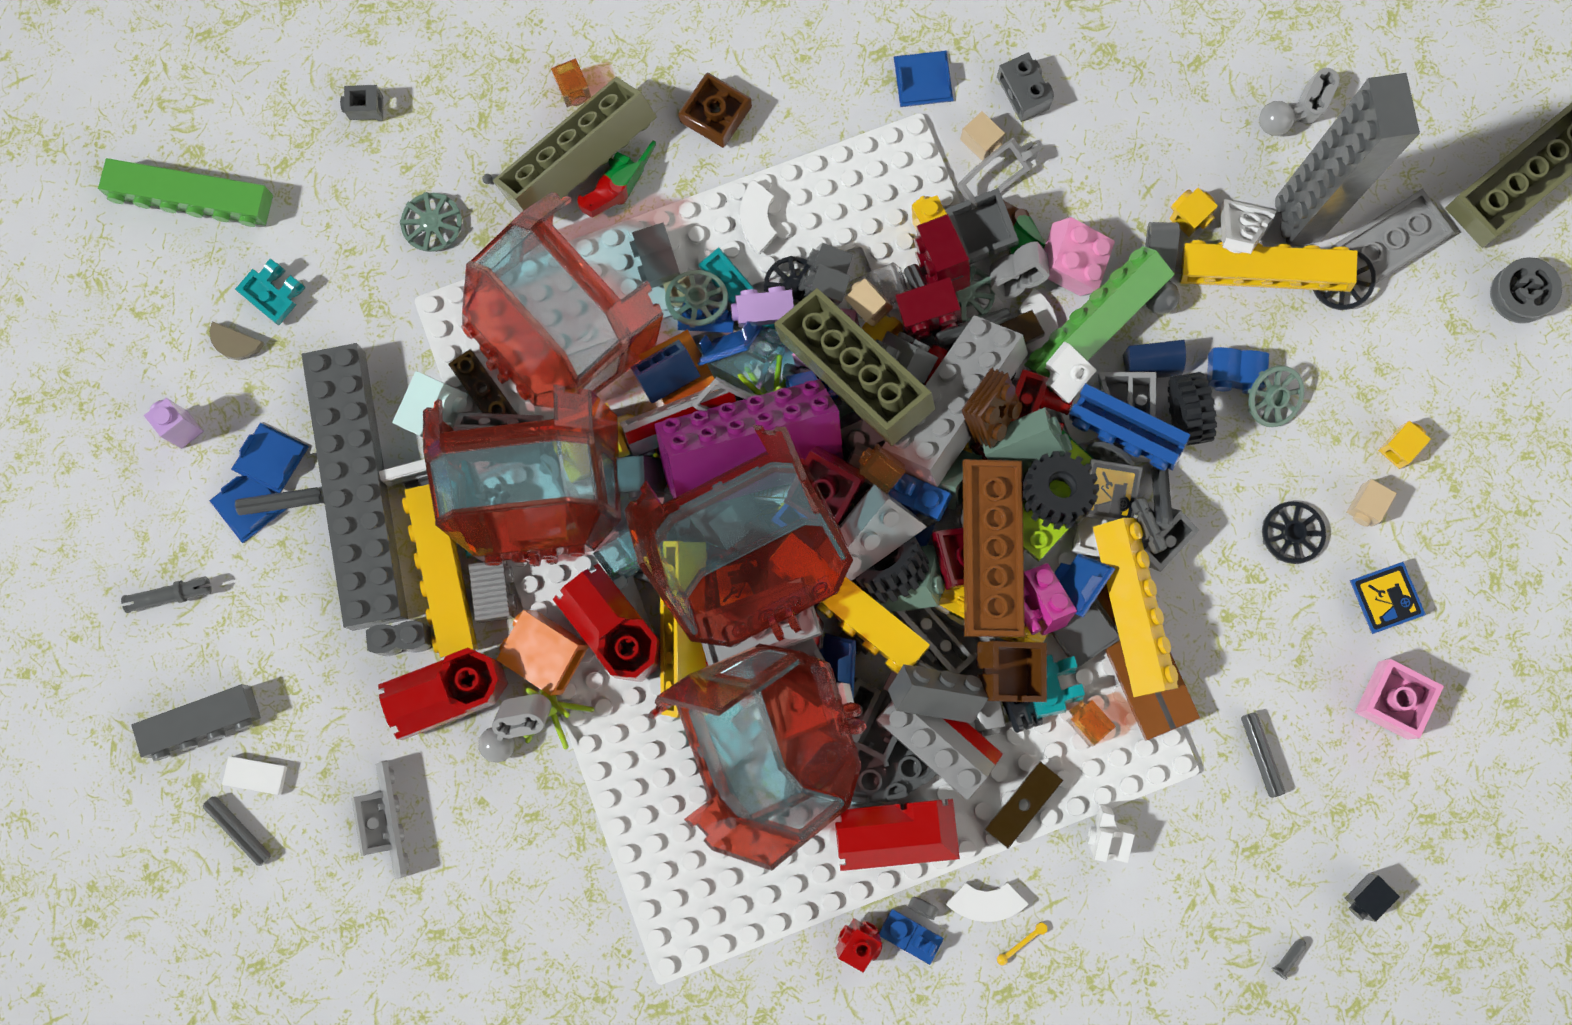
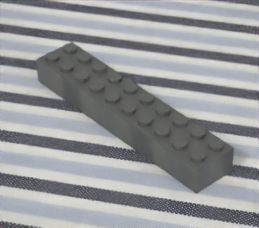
[1275,73,1420,246]
[301,343,409,631]

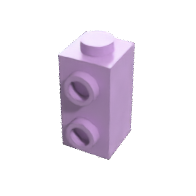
[731,286,794,328]
[143,398,204,449]

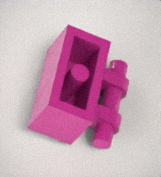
[1024,563,1077,636]

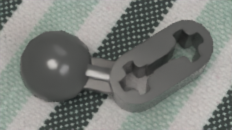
[1145,222,1180,315]

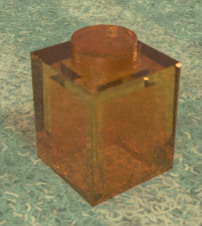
[551,58,591,107]
[858,444,906,494]
[1066,700,1116,747]

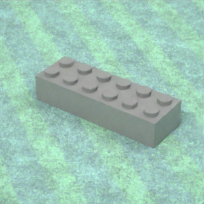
[882,315,1028,487]

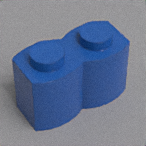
[1207,347,1269,394]

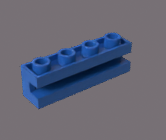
[1069,383,1190,471]

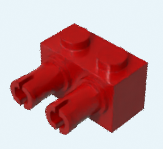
[1012,369,1074,433]

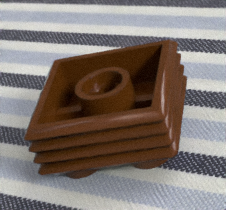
[678,72,752,148]
[961,367,1022,449]

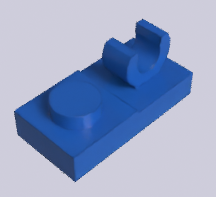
[678,303,734,333]
[888,471,952,522]
[879,909,944,965]

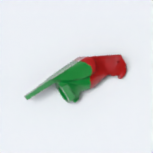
[577,140,656,218]

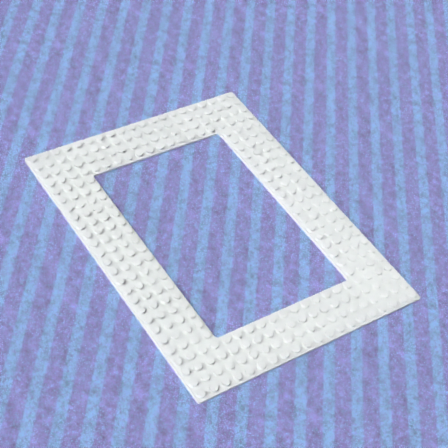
[415,113,1199,985]

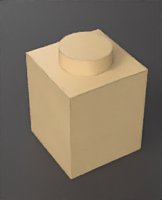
[960,111,1005,161]
[844,278,894,327]
[1346,479,1397,527]

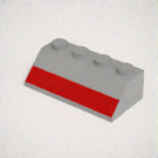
[620,385,736,456]
[876,701,1003,800]

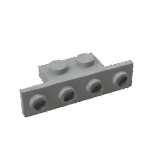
[351,760,409,879]

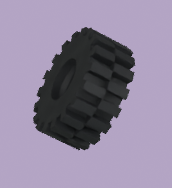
[1167,372,1217,446]
[1022,451,1099,530]
[855,536,929,603]

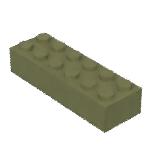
[492,76,657,223]
[1445,103,1572,248]
[774,288,935,446]

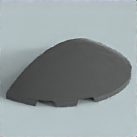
[831,650,943,804]

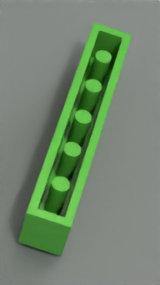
[98,158,273,227]
[1024,246,1175,392]

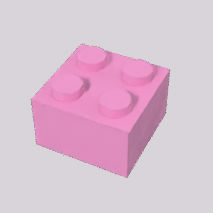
[1044,217,1115,296]
[1355,659,1444,740]

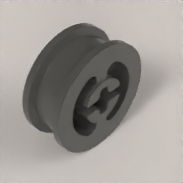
[1490,257,1562,323]

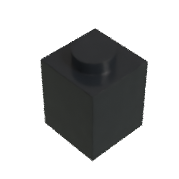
[1345,873,1400,922]

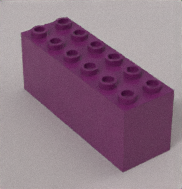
[655,379,844,511]

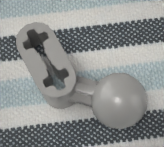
[1259,68,1340,136]
[478,694,552,763]

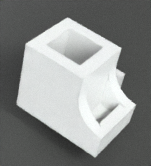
[1045,342,1097,403]
[1087,805,1135,863]

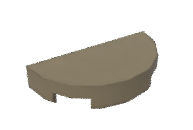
[209,321,264,360]

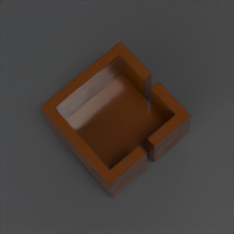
[977,641,1047,702]

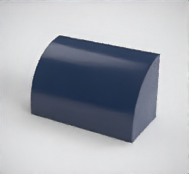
[1122,339,1186,378]
[630,340,700,404]

